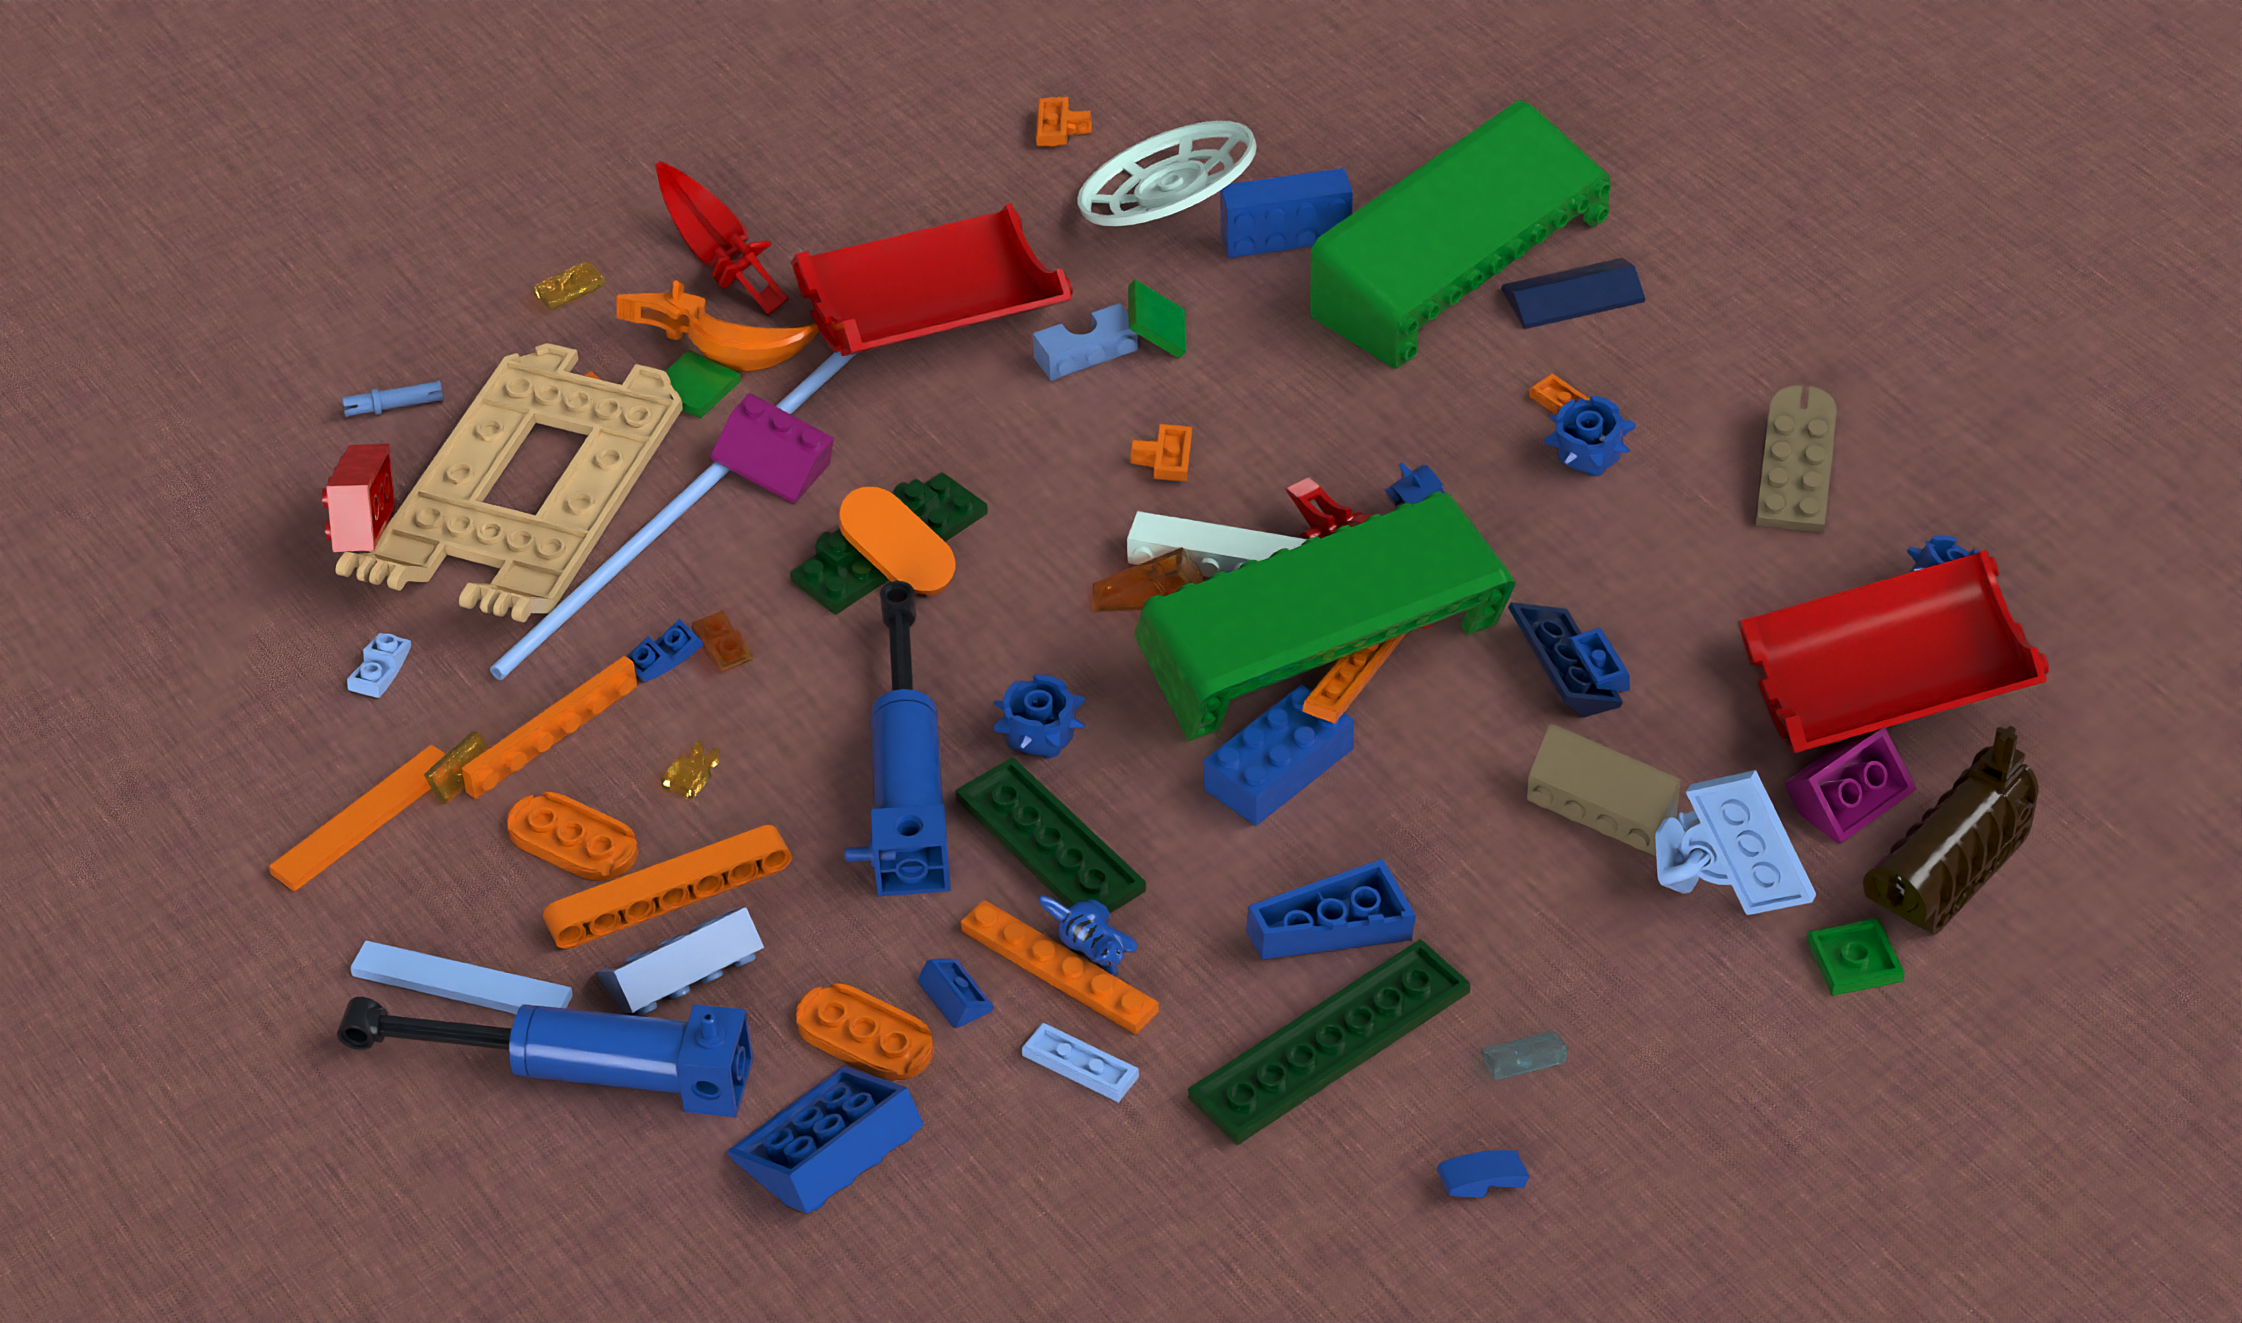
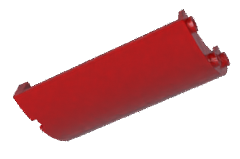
[791,203,1073,356]
[1737,550,2049,753]

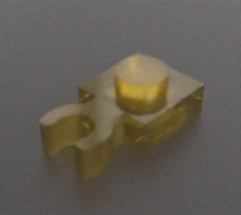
[661,741,720,800]

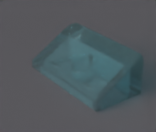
[1481,1031,1567,1080]

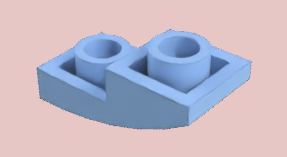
[347,633,411,698]

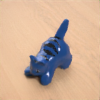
[1038,895,1137,976]

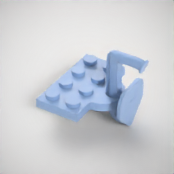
[1655,770,1816,915]

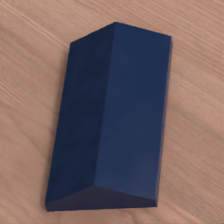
[1502,258,1645,329]
[1508,602,1623,717]

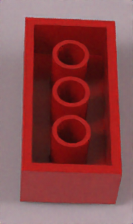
[322,444,395,552]

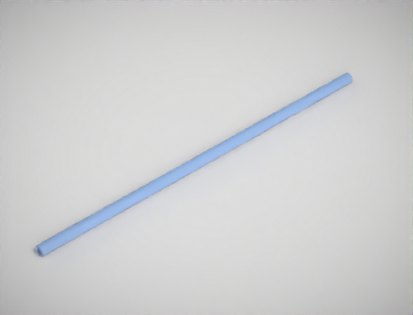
[490,352,857,680]

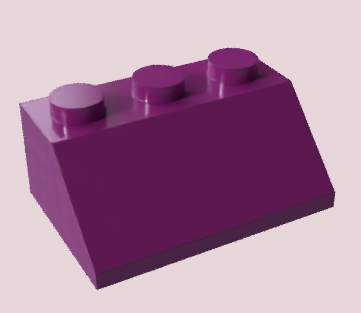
[710,392,834,504]
[1784,728,1917,843]

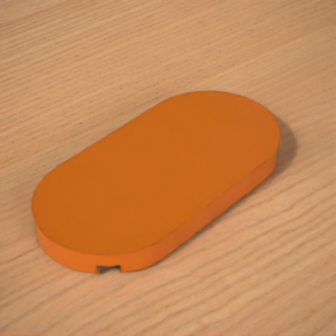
[838,486,956,596]
[507,792,638,881]
[796,983,934,1081]

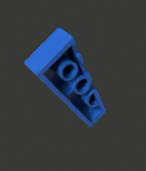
[1246,859,1416,960]

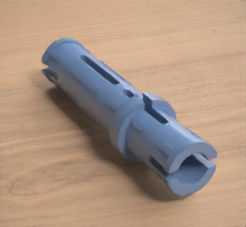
[342,380,443,417]

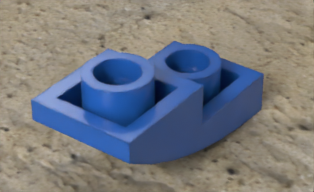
[626,619,704,682]
[1436,1150,1529,1198]

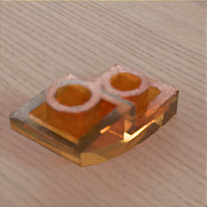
[692,610,753,672]

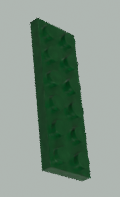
[955,757,1146,913]

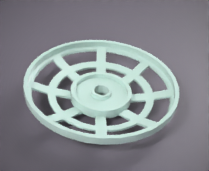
[1077,121,1257,226]

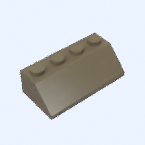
[1527,723,1681,856]

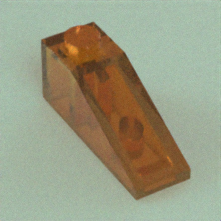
[1092,547,1203,612]

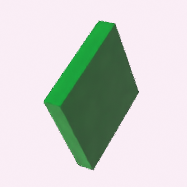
[1128,279,1187,358]
[666,350,741,419]
[1806,918,1905,996]

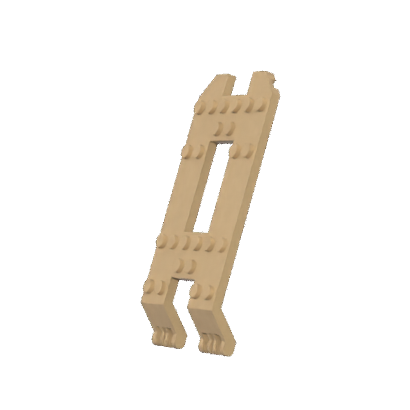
[336,343,683,623]

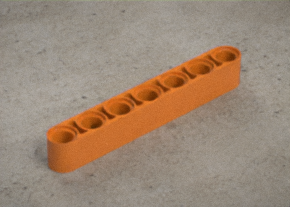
[542,825,792,949]

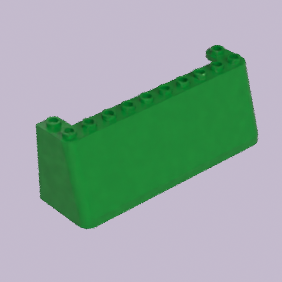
[1310,99,1611,369]
[1134,491,1516,742]

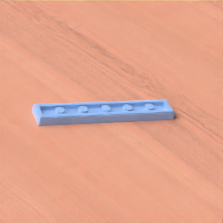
[350,941,573,1014]

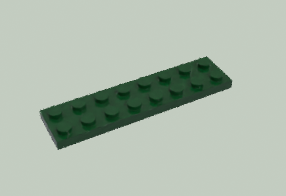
[1188,939,1471,1145]

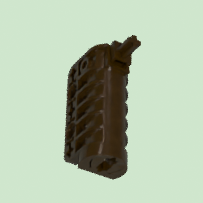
[1863,726,2039,935]

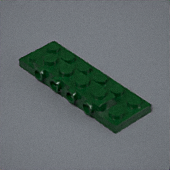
[790,472,988,615]

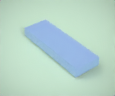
[1022,1023,1139,1103]

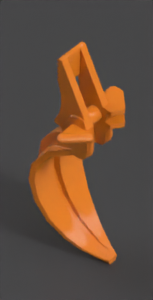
[616,280,819,372]

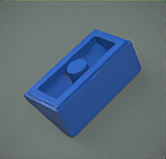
[1568,627,1630,691]
[918,959,994,1028]

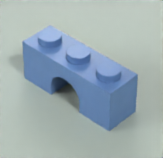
[1032,303,1138,380]

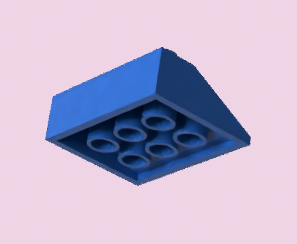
[727,1066,924,1213]

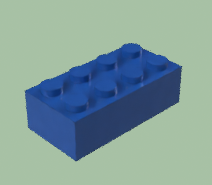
[1220,168,1353,258]
[1203,684,1354,826]

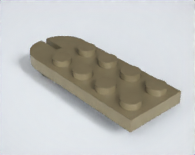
[1756,385,1837,533]

